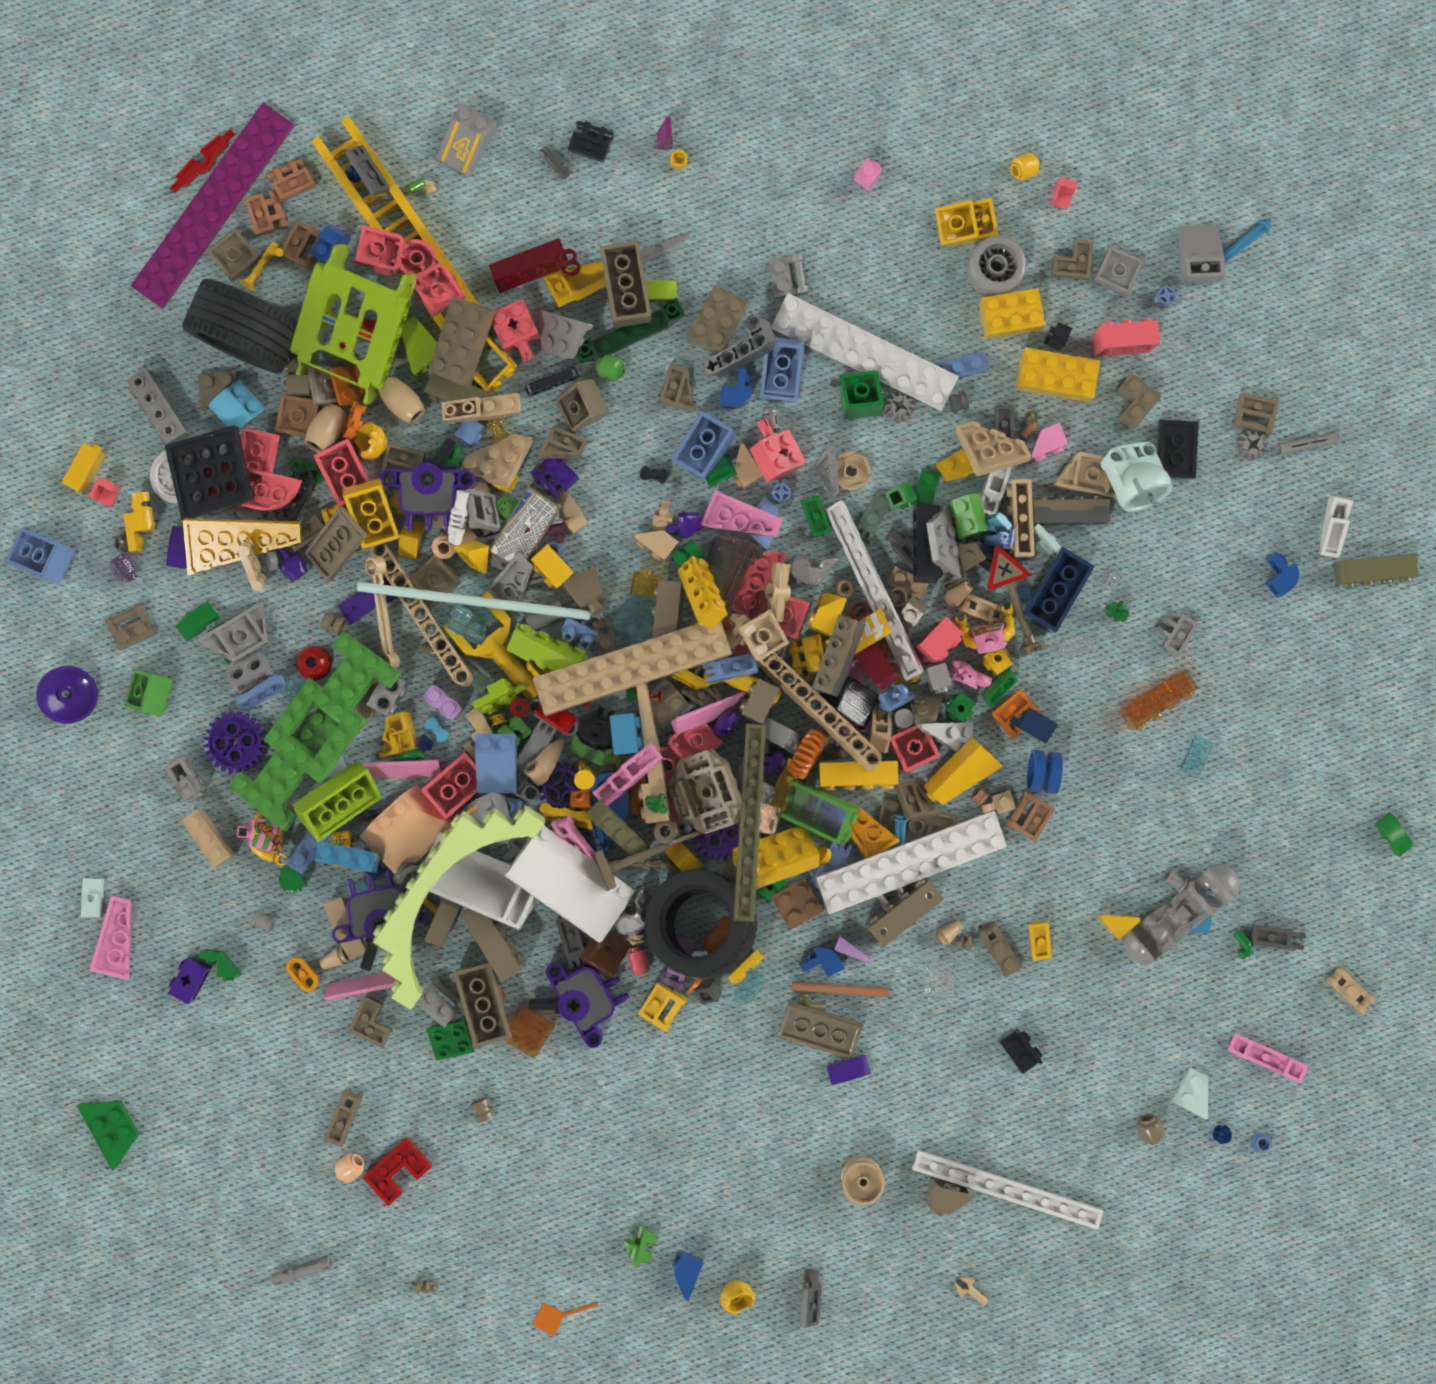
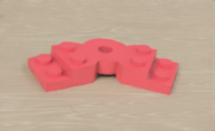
[355,225,465,317]
[643,723,723,825]

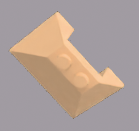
[359,784,452,874]

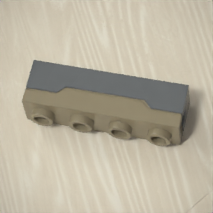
[1032,496,1110,526]
[812,615,866,697]

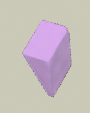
[833,934,872,964]

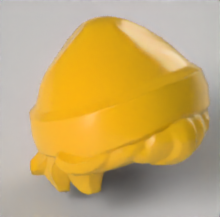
[354,422,387,460]
[720,1279,756,1315]

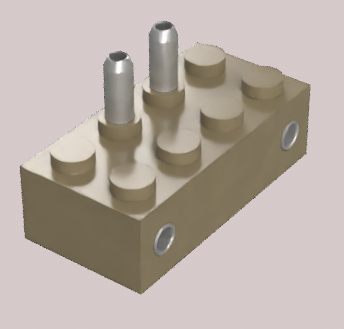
[865,878,944,947]

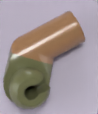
[1019,411,1038,440]

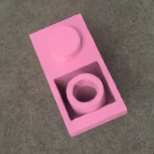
[1030,423,1068,462]

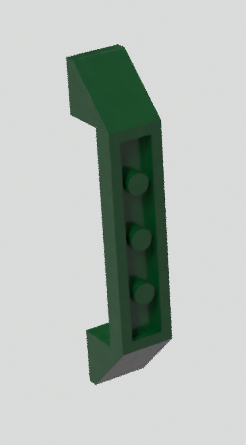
[576,298,685,363]

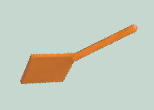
[532,1302,599,1336]

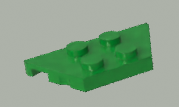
[76,1101,140,1171]

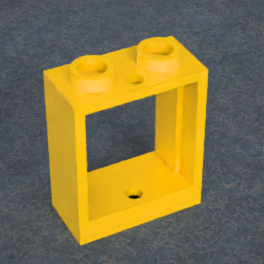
[474,334,518,392]

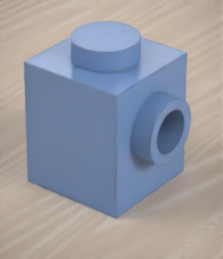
[455,421,485,448]

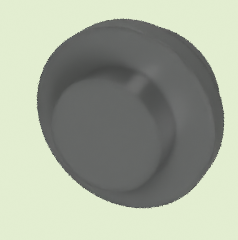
[115,533,128,552]

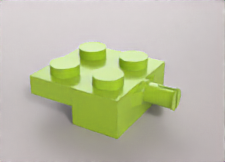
[472,678,527,717]

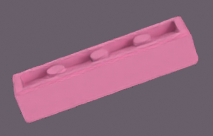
[671,692,745,734]
[362,760,442,779]
[325,972,397,1001]

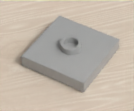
[1093,245,1144,296]

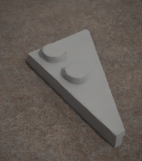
[812,445,839,498]
[917,722,974,752]

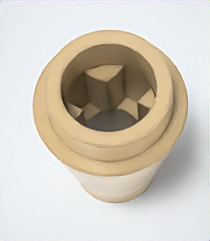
[944,581,973,608]
[934,919,963,947]
[320,947,350,970]

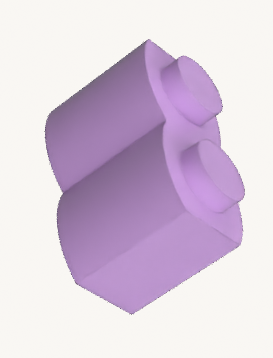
[423,685,465,720]

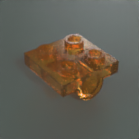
[505,1005,555,1059]

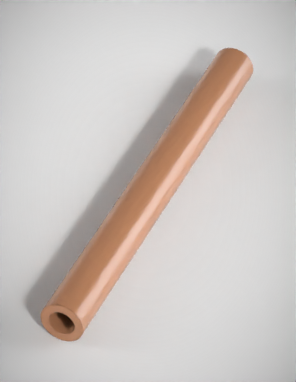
[792,981,889,998]

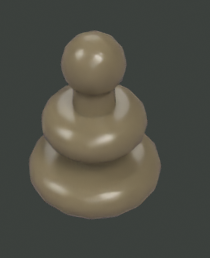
[951,935,977,951]
[411,1277,437,1294]

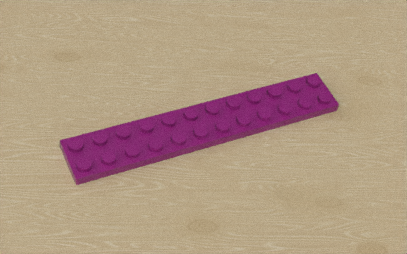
[131,102,295,309]

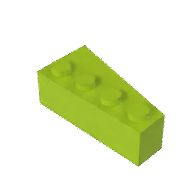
[506,623,588,671]

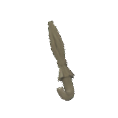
[610,857,679,878]

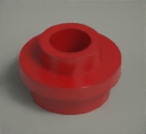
[510,698,530,717]

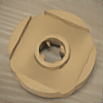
[836,452,870,491]

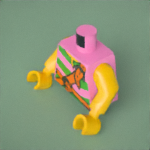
[955,603,1015,654]
[237,806,293,866]

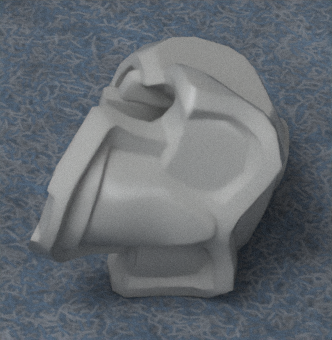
[788,554,839,586]
[614,886,648,936]

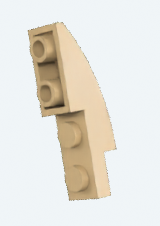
[441,393,521,422]

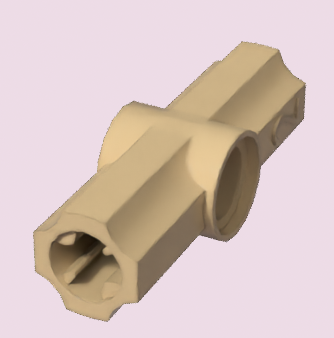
[765,562,791,622]

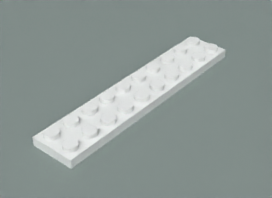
[771,293,959,411]
[815,810,1007,914]

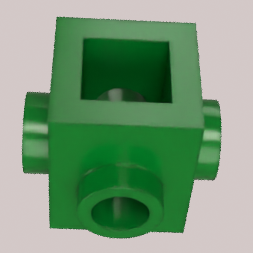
[944,692,976,723]

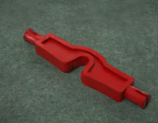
[169,128,236,194]

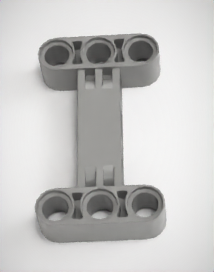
[513,699,579,802]

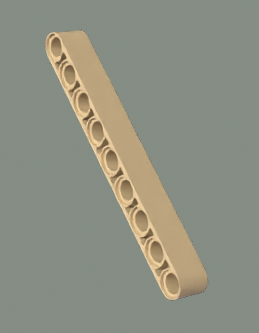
[370,543,473,687]
[754,652,881,771]

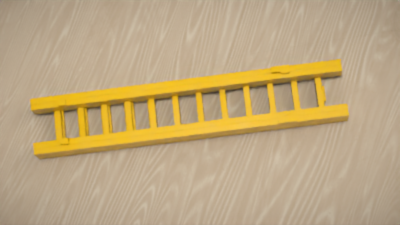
[311,115,479,330]

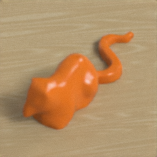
[687,915,729,993]

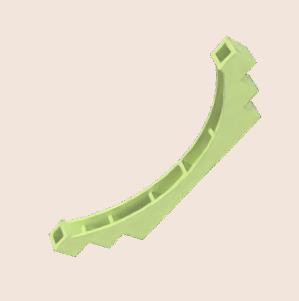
[373,805,545,1010]

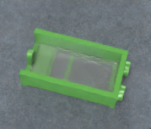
[778,778,859,845]

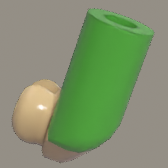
[407,179,437,195]

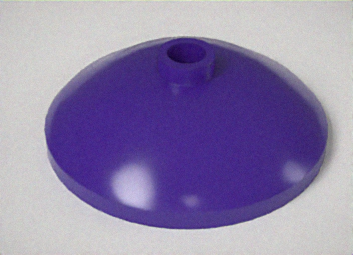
[36,666,98,724]

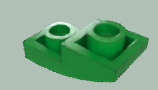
[175,601,219,642]
[1375,812,1414,857]

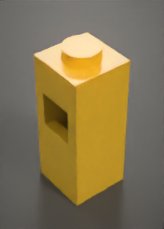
[61,442,107,494]

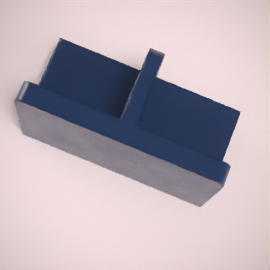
[1009,708,1058,744]

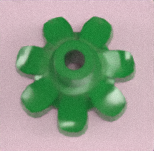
[1105,601,1129,622]
[645,793,667,815]

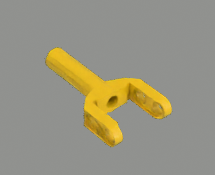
[442,591,538,702]
[669,622,782,708]

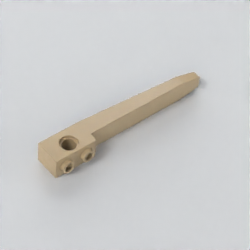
[636,683,671,823]

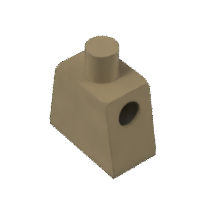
[562,567,606,616]

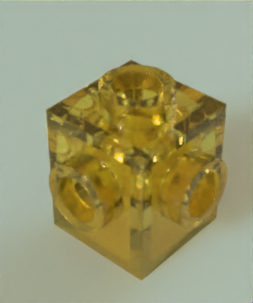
[630,569,660,599]

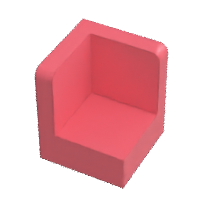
[1050,177,1078,209]
[88,476,122,507]

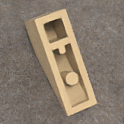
[868,698,892,754]

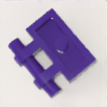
[531,458,580,499]

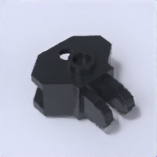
[577,706,615,752]

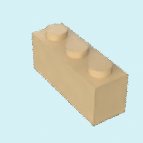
[181,809,236,868]

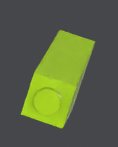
[401,316,437,379]

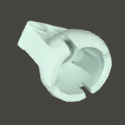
[1100,442,1173,512]

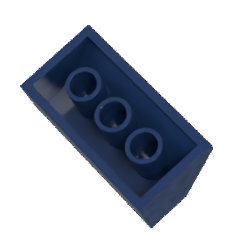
[1023,546,1095,633]

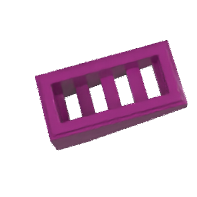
[657,117,673,150]

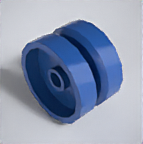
[1027,750,1063,794]

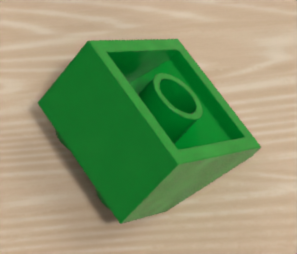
[839,371,884,420]

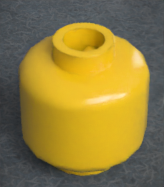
[1010,152,1040,181]

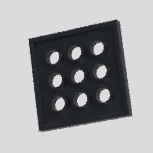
[165,425,255,520]

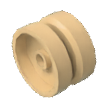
[840,1156,885,1206]

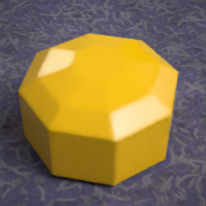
[670,150,688,170]

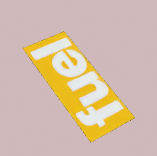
[823,608,892,654]

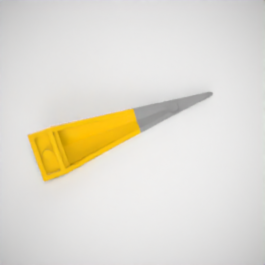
[543,233,691,308]

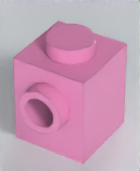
[854,158,882,191]

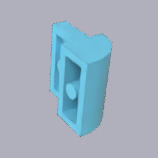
[208,379,266,432]

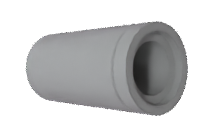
[524,600,565,631]

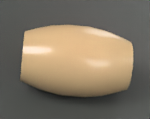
[378,377,425,424]
[305,404,347,453]

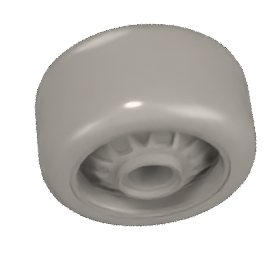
[966,236,1026,297]

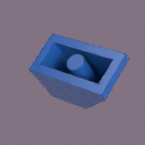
[672,1250,703,1301]

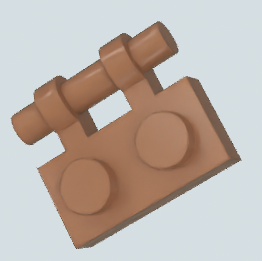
[266,158,316,202]
[244,190,288,237]

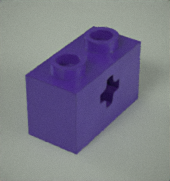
[168,957,212,1004]

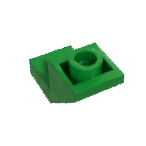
[199,949,241,981]

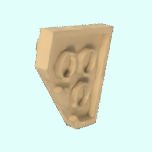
[955,421,1031,477]
[459,434,533,487]

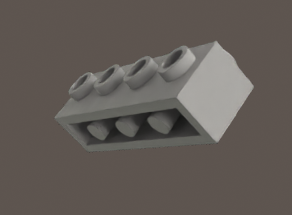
[126,368,191,445]

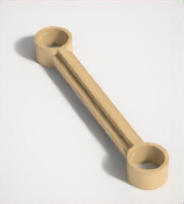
[365,556,400,669]

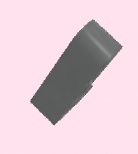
[704,314,776,377]

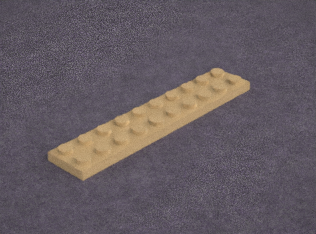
[533,621,732,716]

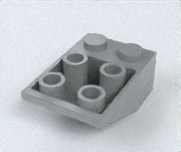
[1178,225,1225,284]

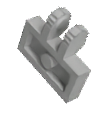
[1154,614,1199,657]

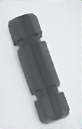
[539,147,571,180]

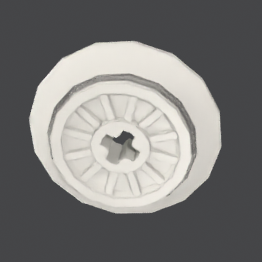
[150,451,199,504]

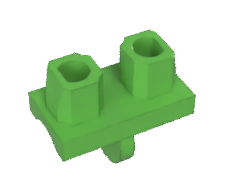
[623,1224,657,1267]

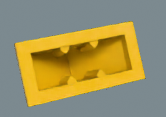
[398,520,425,560]
[454,540,489,574]
[664,843,704,872]
[1097,914,1140,940]

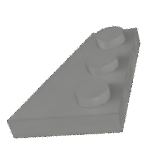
[487,552,533,617]

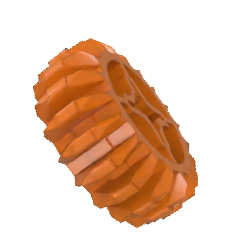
[788,728,827,779]

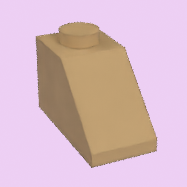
[733,443,764,490]

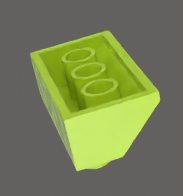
[292,761,382,842]

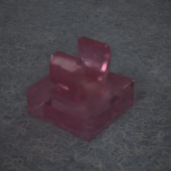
[547,521,568,543]

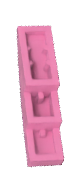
[593,743,663,806]

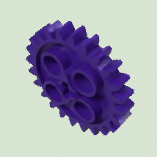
[203,711,267,773]
[689,811,741,861]

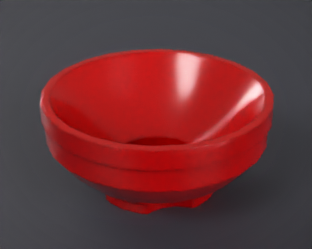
[296,646,332,681]

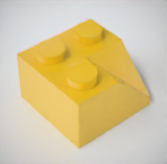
[809,593,847,637]

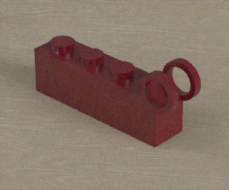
[488,238,581,294]
[850,602,900,691]

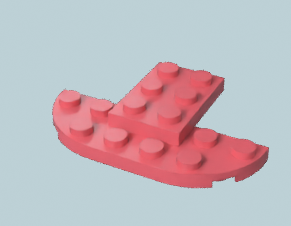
[202,427,302,511]
[722,552,811,656]

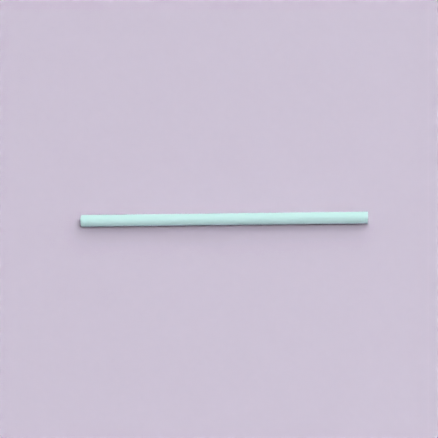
[357,582,591,620]

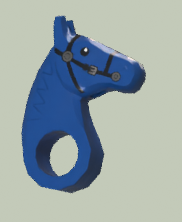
[576,770,631,856]

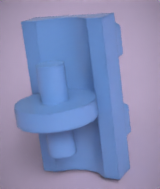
[558,617,598,650]
[878,682,915,713]

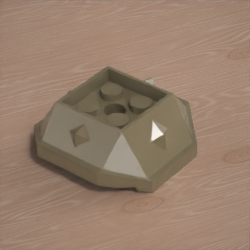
[667,749,742,834]

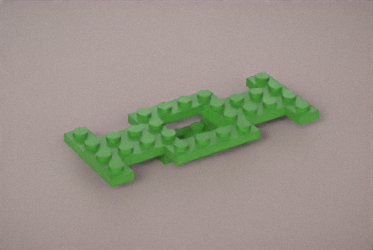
[229,631,402,832]

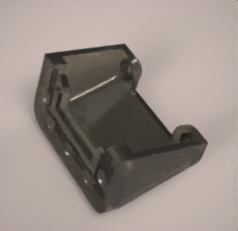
[705,534,764,620]

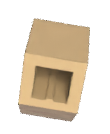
[634,530,679,562]

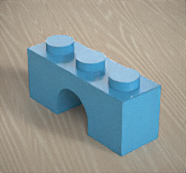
[314,842,381,873]

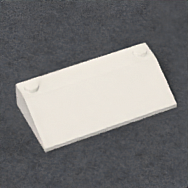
[505,825,635,943]
[425,832,538,930]

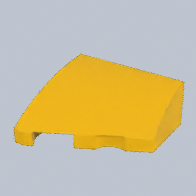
[379,712,419,759]

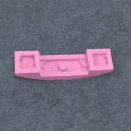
[1227,1033,1309,1084]

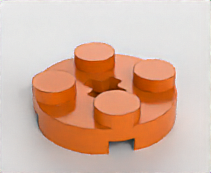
[342,401,367,441]

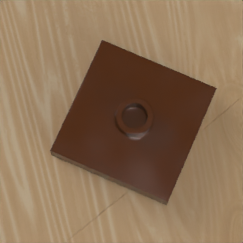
[579,931,631,978]

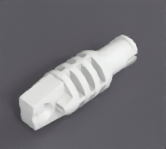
[448,490,469,545]

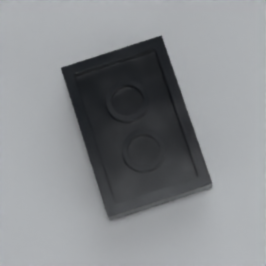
[1157,419,1199,480]

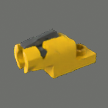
[123,492,159,554]

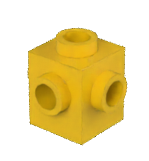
[981,648,1013,676]

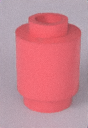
[627,946,650,976]

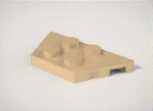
[1053,451,1117,500]

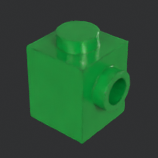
[435,442,463,468]
[885,481,917,510]
[279,866,307,894]

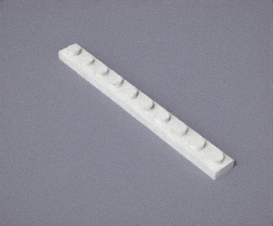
[825,500,924,681]
[912,1149,1104,1230]

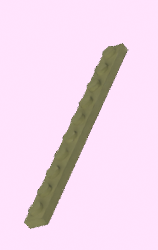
[734,724,766,922]

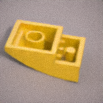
[935,198,998,246]

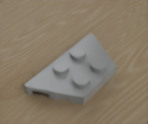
[537,309,593,359]
[926,505,961,580]
[197,601,268,663]

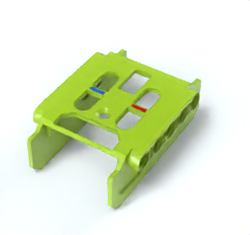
[290,244,416,405]

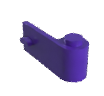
[338,576,398,625]

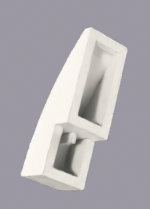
[980,466,1012,518]
[1319,495,1353,558]

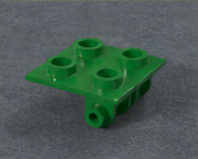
[426,1019,474,1061]

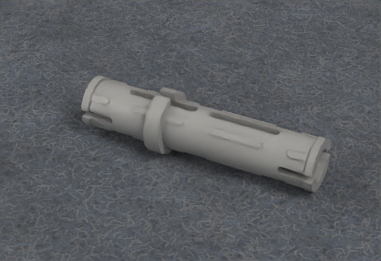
[1277,432,1339,455]
[271,1256,332,1286]

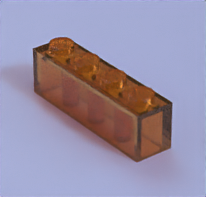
[1117,669,1198,731]

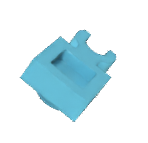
[985,512,1012,534]

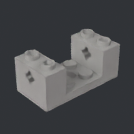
[734,717,803,805]

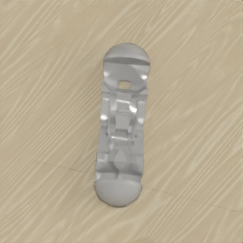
[1123,864,1241,964]

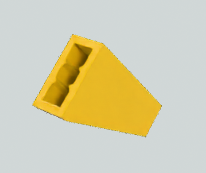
[924,737,1002,805]

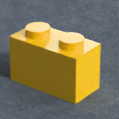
[529,544,574,589]

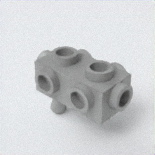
[164,756,206,801]

